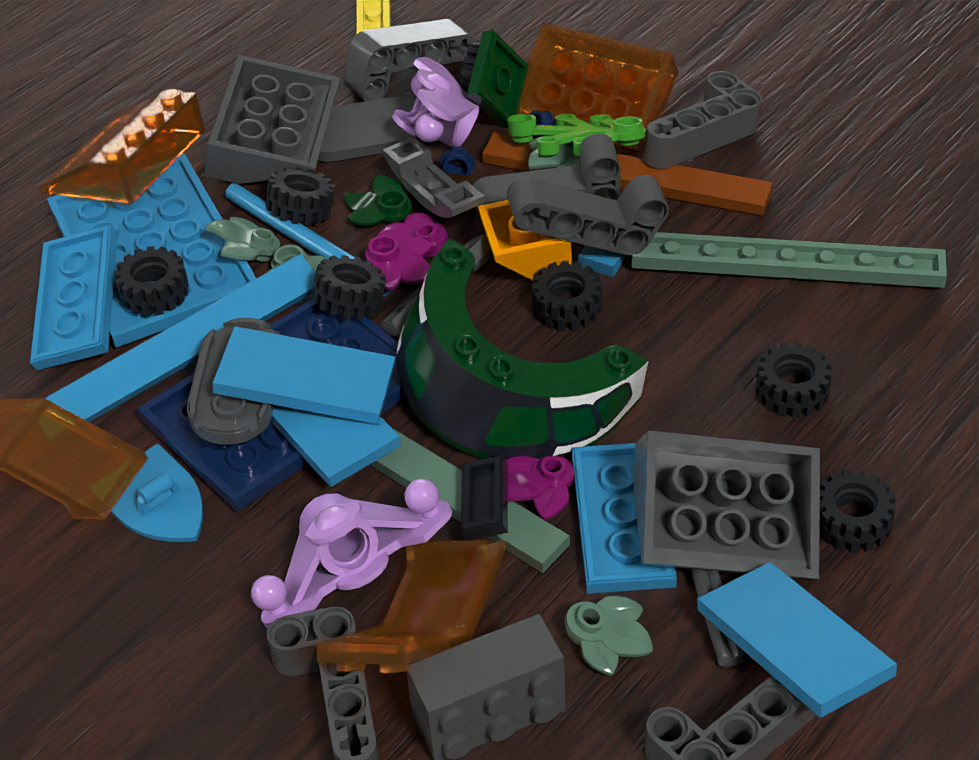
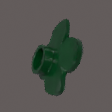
[344,175,412,226]

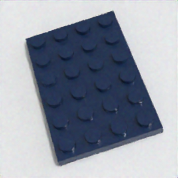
[138,298,407,512]

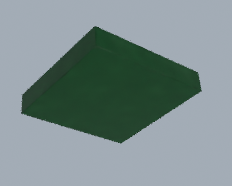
[467,30,529,128]

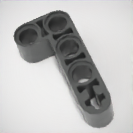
[344,19,475,102]
[643,71,762,169]
[472,133,621,225]
[507,175,669,255]
[267,607,380,760]
[645,675,816,760]

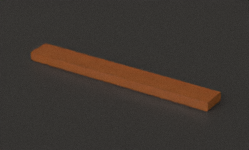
[482,131,773,216]

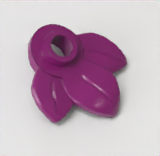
[377,213,448,257]
[365,235,433,290]
[506,456,574,520]

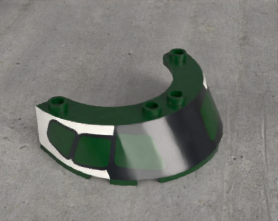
[397,238,648,459]

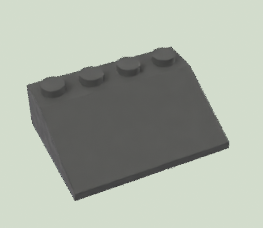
[205,55,340,184]
[634,430,820,580]

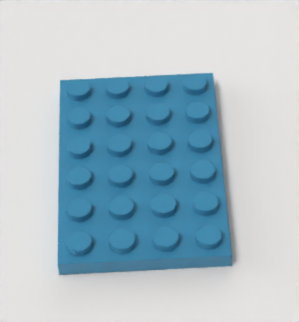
[47,153,257,348]

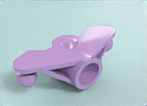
[392,57,479,148]
[251,478,452,628]

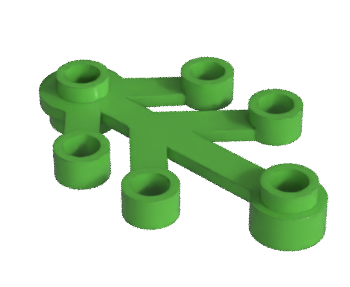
[507,114,646,156]

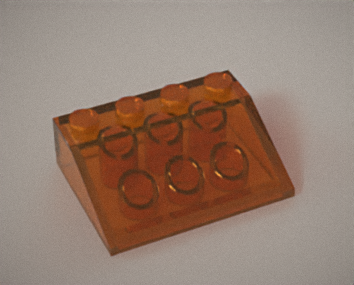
[517,23,679,152]
[39,89,205,204]

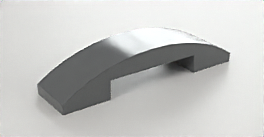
[382,136,486,218]

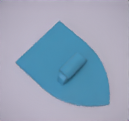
[89,443,203,542]

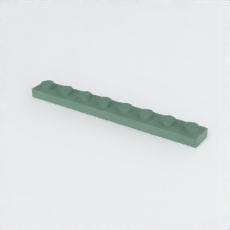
[632,232,947,288]

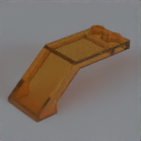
[0,399,148,520]
[316,540,506,673]

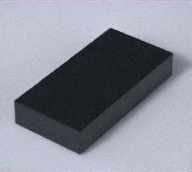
[461,455,508,541]

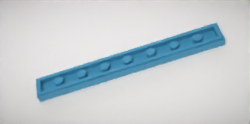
[28,254,315,445]

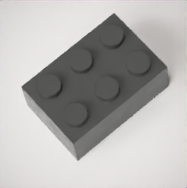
[406,614,566,760]

